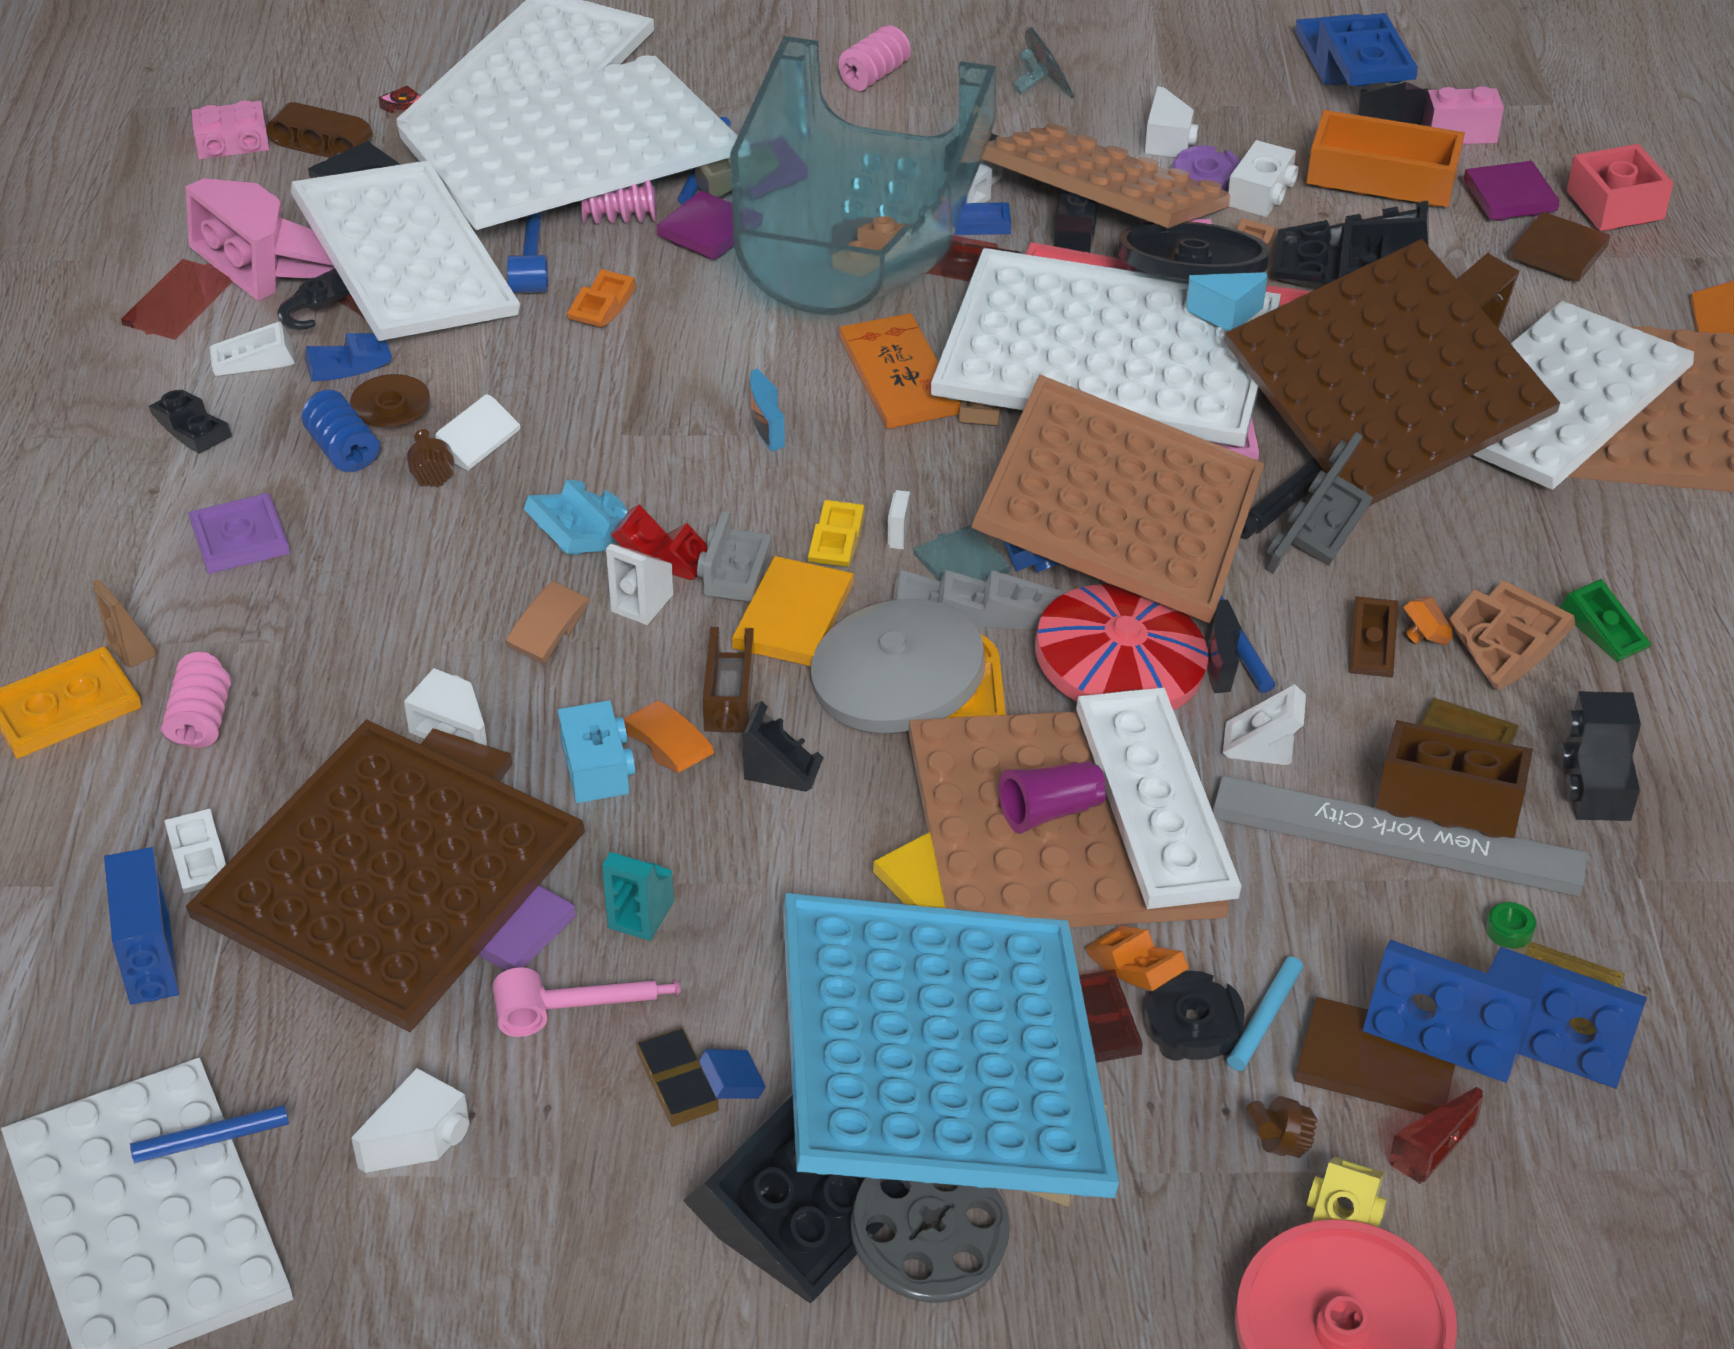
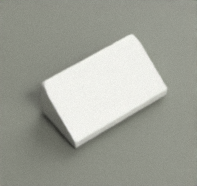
[436,394,520,471]

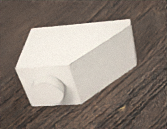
[1145,86,1199,158]
[606,543,673,625]
[404,668,487,746]
[351,1068,470,1173]

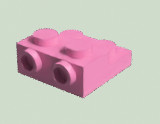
[192,101,269,159]

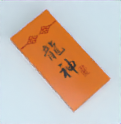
[839,313,961,429]

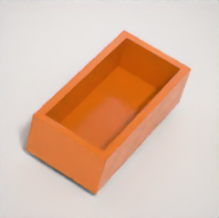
[1307,110,1465,207]

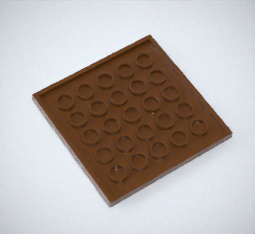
[1224,239,1560,507]
[186,719,585,1033]

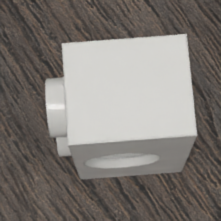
[1228,140,1299,217]

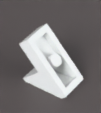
[1223,684,1306,765]

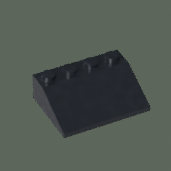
[683,1091,908,1303]

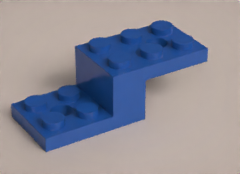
[1295,13,1418,87]
[1363,940,1647,1089]

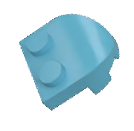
[524,480,627,555]

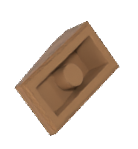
[93,579,157,668]

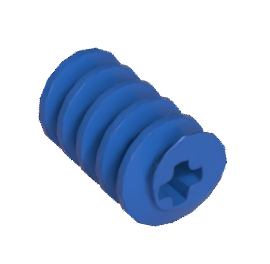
[301,390,380,472]

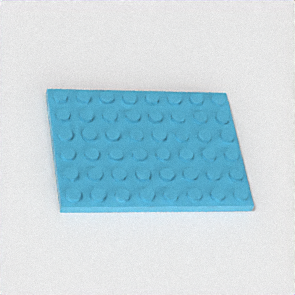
[783,893,1119,1198]

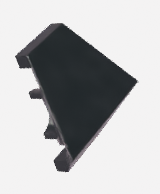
[1356,82,1429,125]
[743,701,824,792]

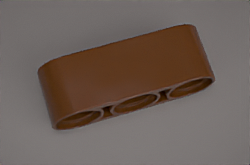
[266,102,373,158]

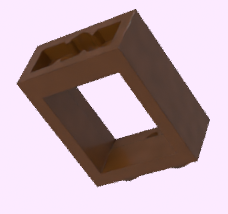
[1457,253,1520,329]

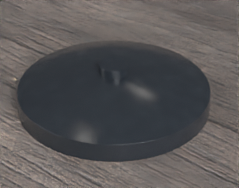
[1118,221,1270,281]

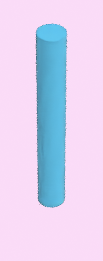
[1227,957,1304,1071]

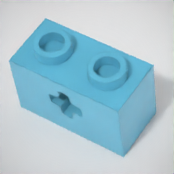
[557,700,635,803]

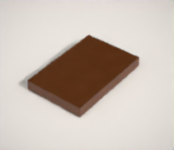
[1295,997,1455,1119]

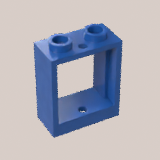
[104,847,179,1005]

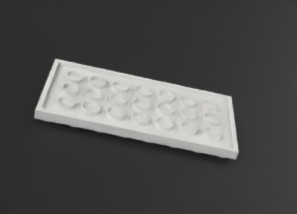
[396,0,654,128]

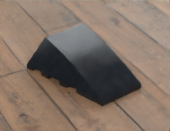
[1272,201,1429,289]

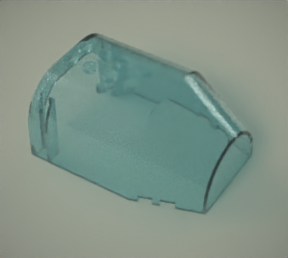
[730,36,996,315]

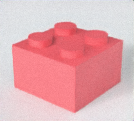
[1566,144,1674,231]

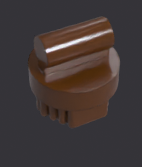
[407,429,454,487]
[1245,1096,1318,1158]

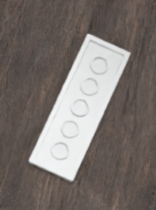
[1076,688,1241,909]

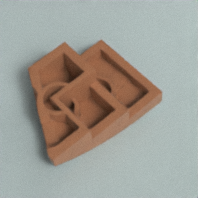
[1449,580,1575,690]

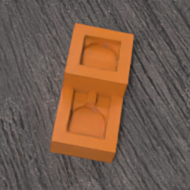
[567,269,637,327]
[624,700,714,773]
[1085,926,1189,991]

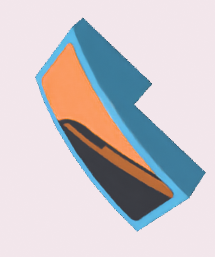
[750,368,785,452]

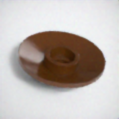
[350,374,430,427]

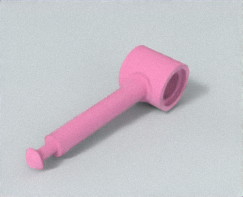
[493,967,681,1037]

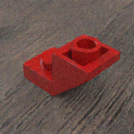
[611,504,708,580]

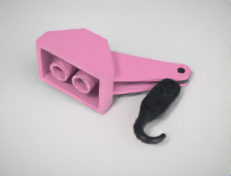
[185,178,351,330]

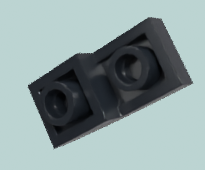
[149,389,232,454]

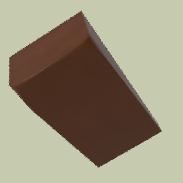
[1349,596,1398,678]

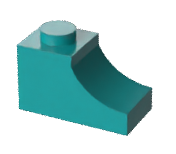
[602,852,674,941]

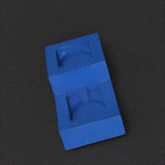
[304,333,392,381]

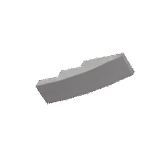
[893,570,1067,629]

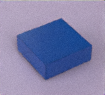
[699,1049,766,1099]

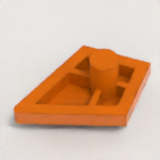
[1403,596,1453,645]

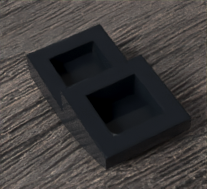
[1207,599,1242,694]

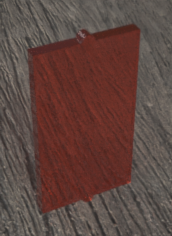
[121,259,233,340]

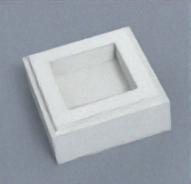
[888,490,910,549]

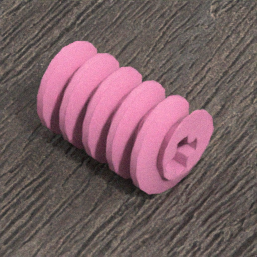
[838,25,911,92]
[582,180,656,225]
[160,652,232,748]

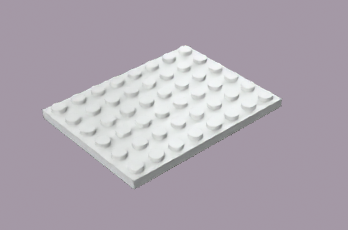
[398,55,744,230]
[931,248,1281,447]

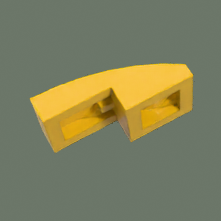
[808,500,865,567]

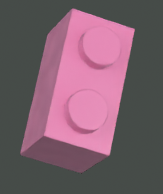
[1422,86,1504,144]

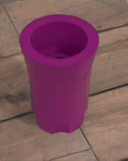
[999,761,1106,834]

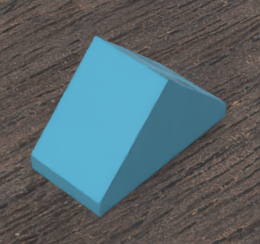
[1186,272,1267,331]

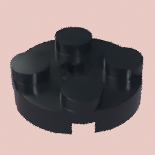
[1145,971,1245,1061]

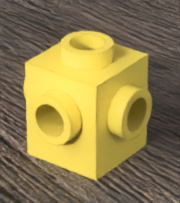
[1307,1156,1387,1227]

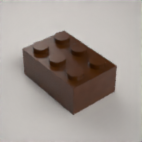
[1376,720,1533,839]

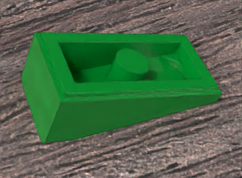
[1559,578,1652,662]

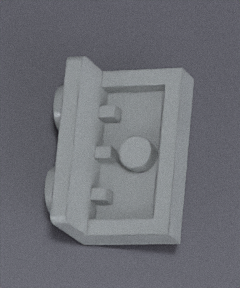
[697,511,772,602]

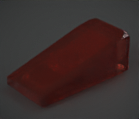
[1389,1087,1484,1184]

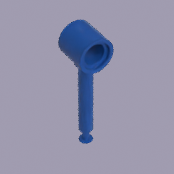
[507,212,548,293]

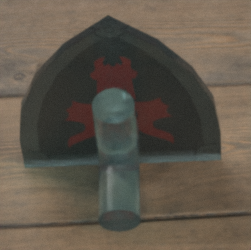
[1013,27,1074,98]

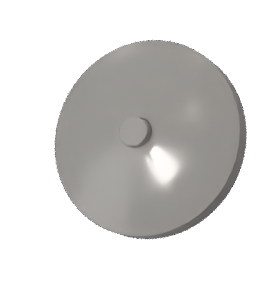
[811,599,986,733]

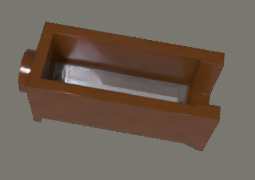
[703,627,755,733]

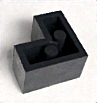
[1558,691,1641,821]

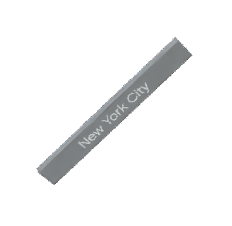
[1213,776,1588,897]

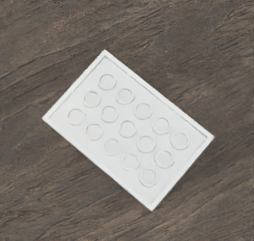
[291,160,520,341]
[1473,301,1694,490]
[1,1057,293,1349]

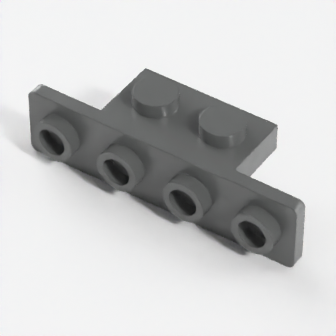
[1266,432,1373,574]

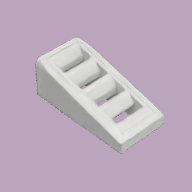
[209,322,296,376]

